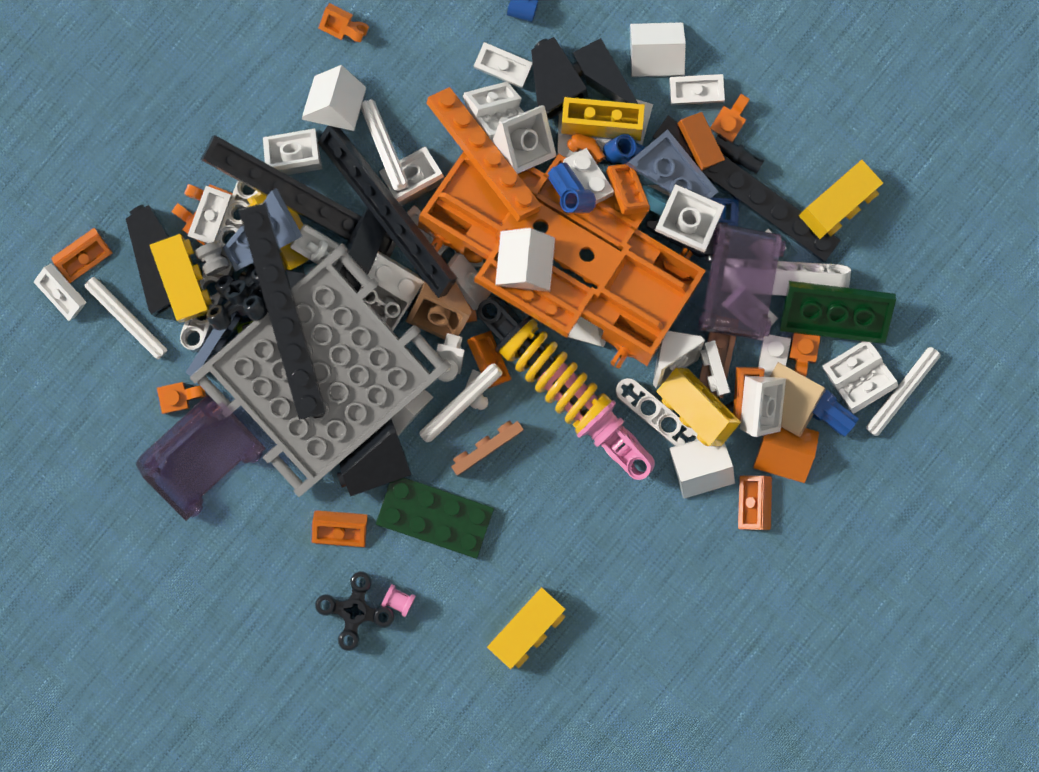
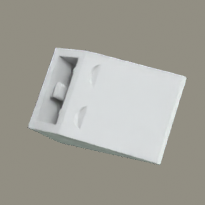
[360,251,424,331]

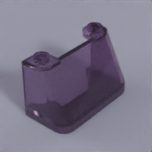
[697,223,786,341]
[136,395,266,521]

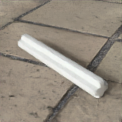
[361,99,408,191]
[85,277,167,359]
[866,347,941,436]
[419,364,503,443]

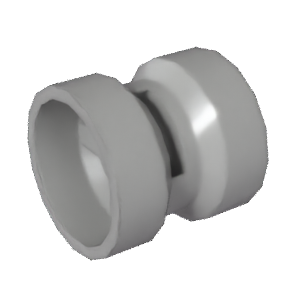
[194,241,230,276]

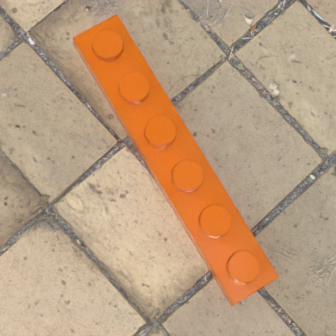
[426,87,542,222]

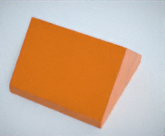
[753,427,819,483]

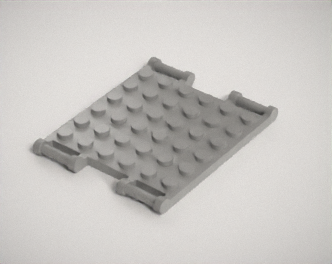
[189,243,451,497]

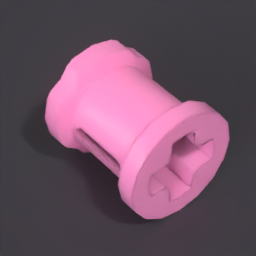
[381,584,416,617]

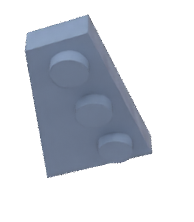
[626,129,718,199]
[223,188,302,271]
[186,312,243,376]

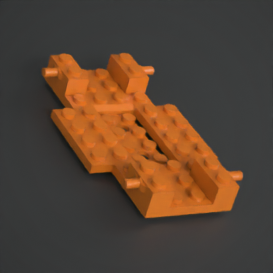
[418,152,706,369]

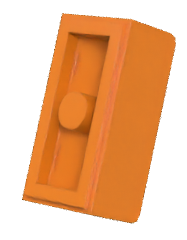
[678,112,725,171]
[52,228,113,283]
[738,476,772,530]
[312,510,368,547]

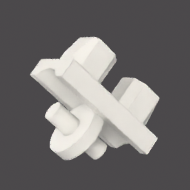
[290,224,339,266]
[434,333,464,382]

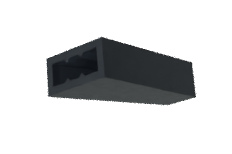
[126,205,172,317]

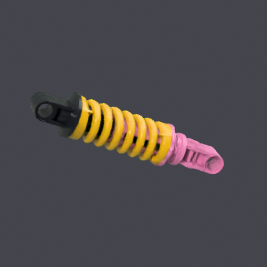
[477,297,655,480]

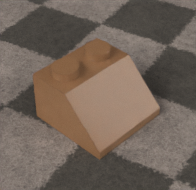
[406,281,472,339]

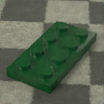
[779,281,896,344]
[376,478,494,559]

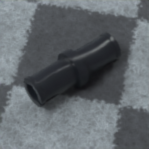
[715,134,765,175]

